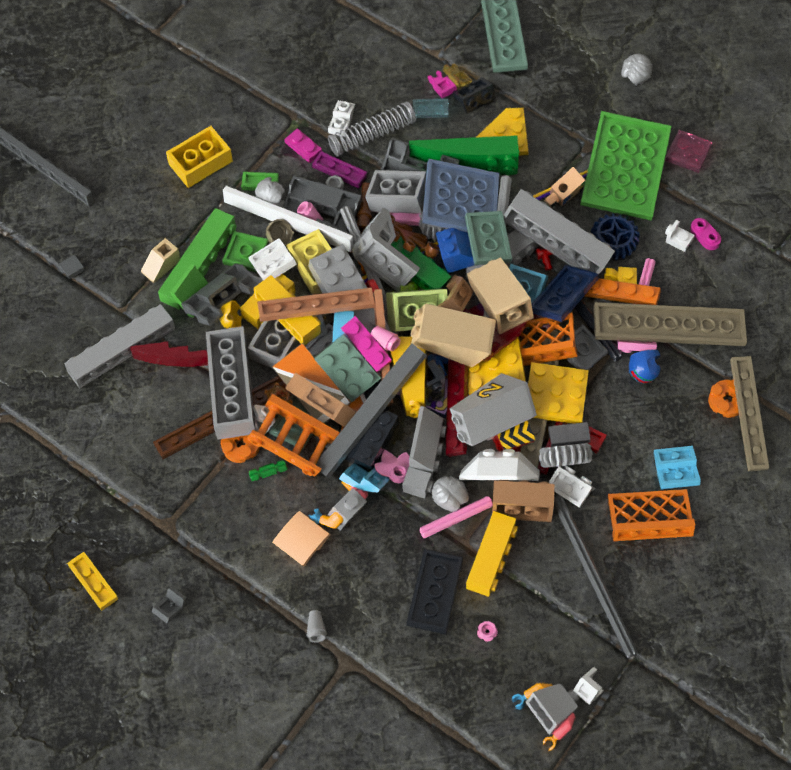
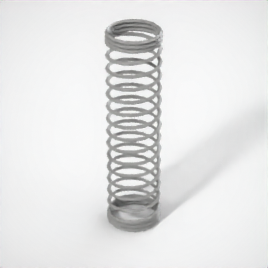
[328,101,416,156]

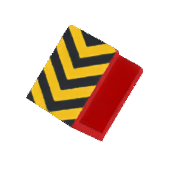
[493,421,535,452]

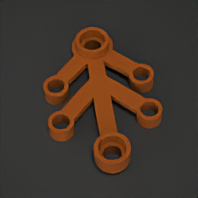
[390,214,440,259]

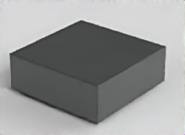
[59,255,85,280]

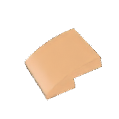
[273,511,330,566]

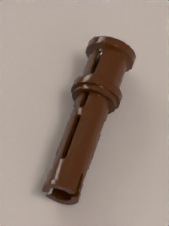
[356,183,372,234]

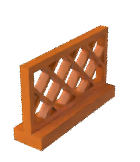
[520,313,578,366]
[608,489,695,541]

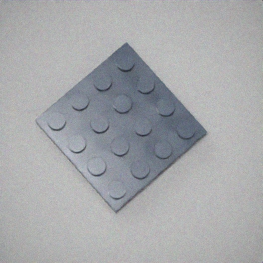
[422,159,499,232]

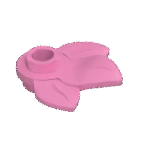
[374,450,409,483]

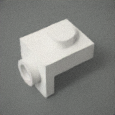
[253,405,276,433]

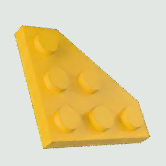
[477,108,528,156]

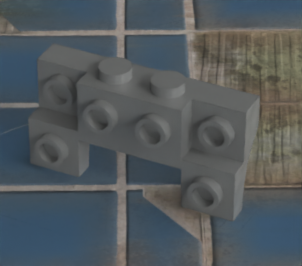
[381,138,460,171]
[282,176,362,232]
[181,263,263,326]

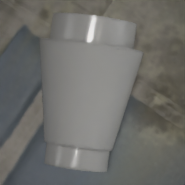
[306,610,327,643]

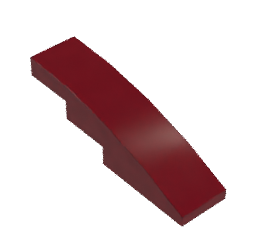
[130,341,208,367]

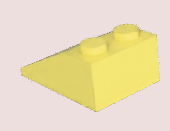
[286,229,331,295]

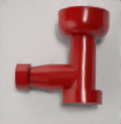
[536,248,553,271]

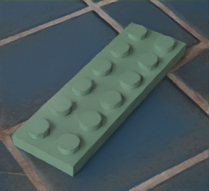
[481,0,528,73]

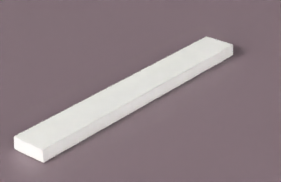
[223,186,354,252]

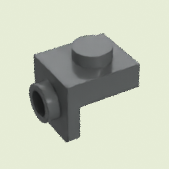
[152,587,186,624]

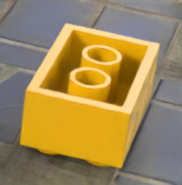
[166,126,233,188]

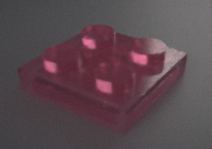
[665,130,712,173]

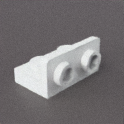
[549,466,595,508]

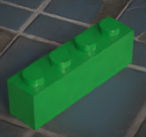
[391,236,451,290]

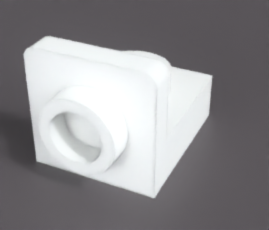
[665,220,695,252]

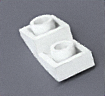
[328,101,355,137]

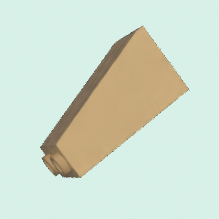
[467,258,534,335]
[411,304,496,367]

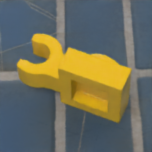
[604,267,637,284]

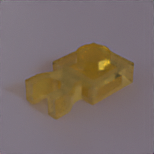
[443,63,473,88]

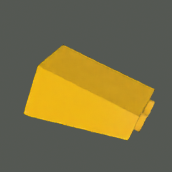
[388,337,427,418]

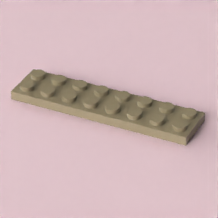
[594,302,747,346]

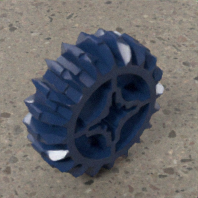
[590,213,640,261]

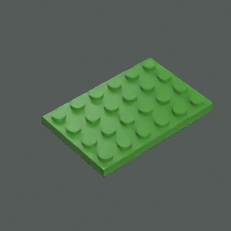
[580,111,671,221]

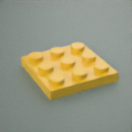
[468,336,526,395]
[528,362,589,424]

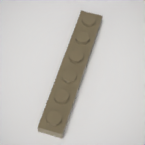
[730,356,769,472]

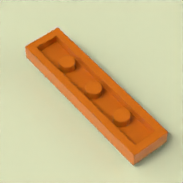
[585,279,661,305]

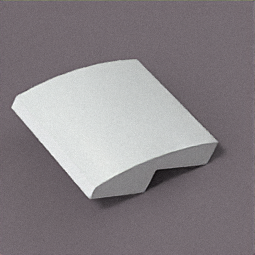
[248,239,297,280]

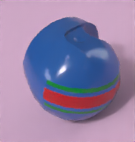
[629,350,661,383]

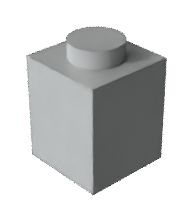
[403,467,434,498]

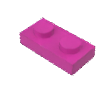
[285,128,322,163]

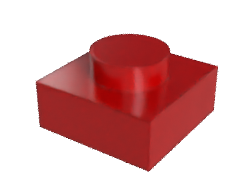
[588,427,607,453]

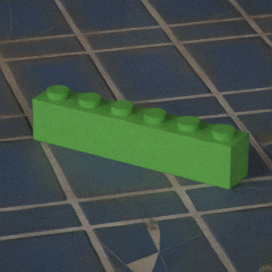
[158,208,236,310]

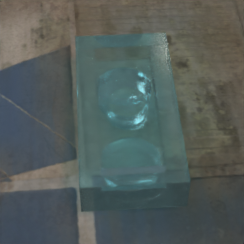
[413,99,449,118]

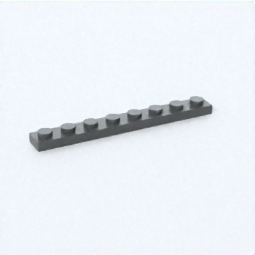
[0,126,94,207]

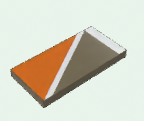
[272,343,350,424]

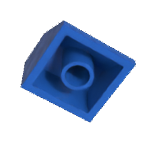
[436,228,474,273]

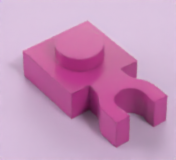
[428,70,457,99]

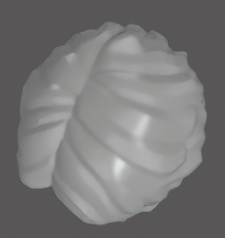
[621,53,652,86]
[255,177,285,207]
[431,476,469,512]

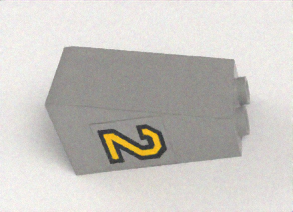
[450,373,537,446]

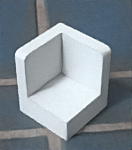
[573,667,603,704]

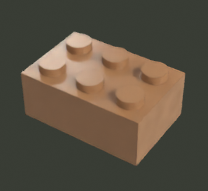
[492,480,555,522]

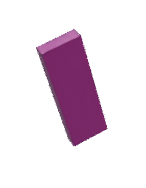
[312,151,367,188]

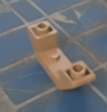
[437,275,474,312]
[285,372,356,427]

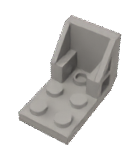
[351,207,420,292]

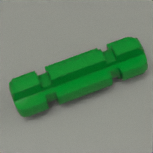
[249,460,287,481]

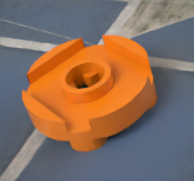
[708,380,739,418]
[221,435,260,463]

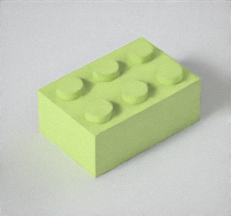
[386,289,448,331]

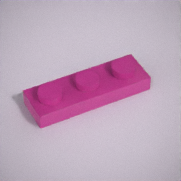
[341,316,392,373]

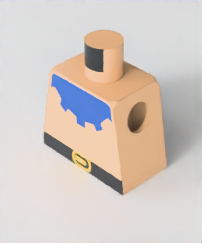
[544,167,585,208]

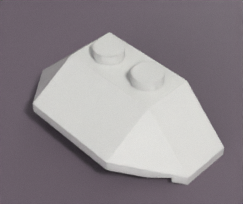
[459,449,540,481]

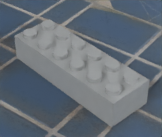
[503,189,615,275]
[308,244,392,347]
[206,326,256,440]

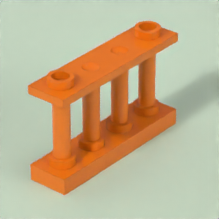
[247,394,340,477]

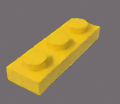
[67,552,118,611]

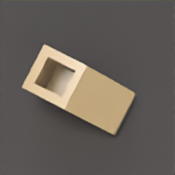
[141,238,180,283]

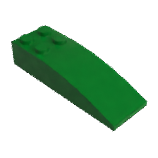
[409,136,519,175]

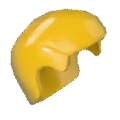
[219,300,243,329]

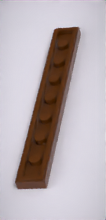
[153,375,289,459]

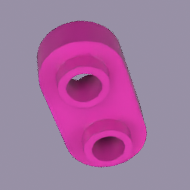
[690,218,721,250]

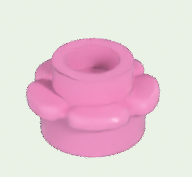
[477,621,498,641]

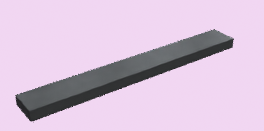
[316,343,427,478]

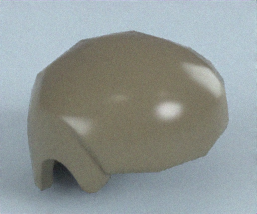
[266,219,294,246]

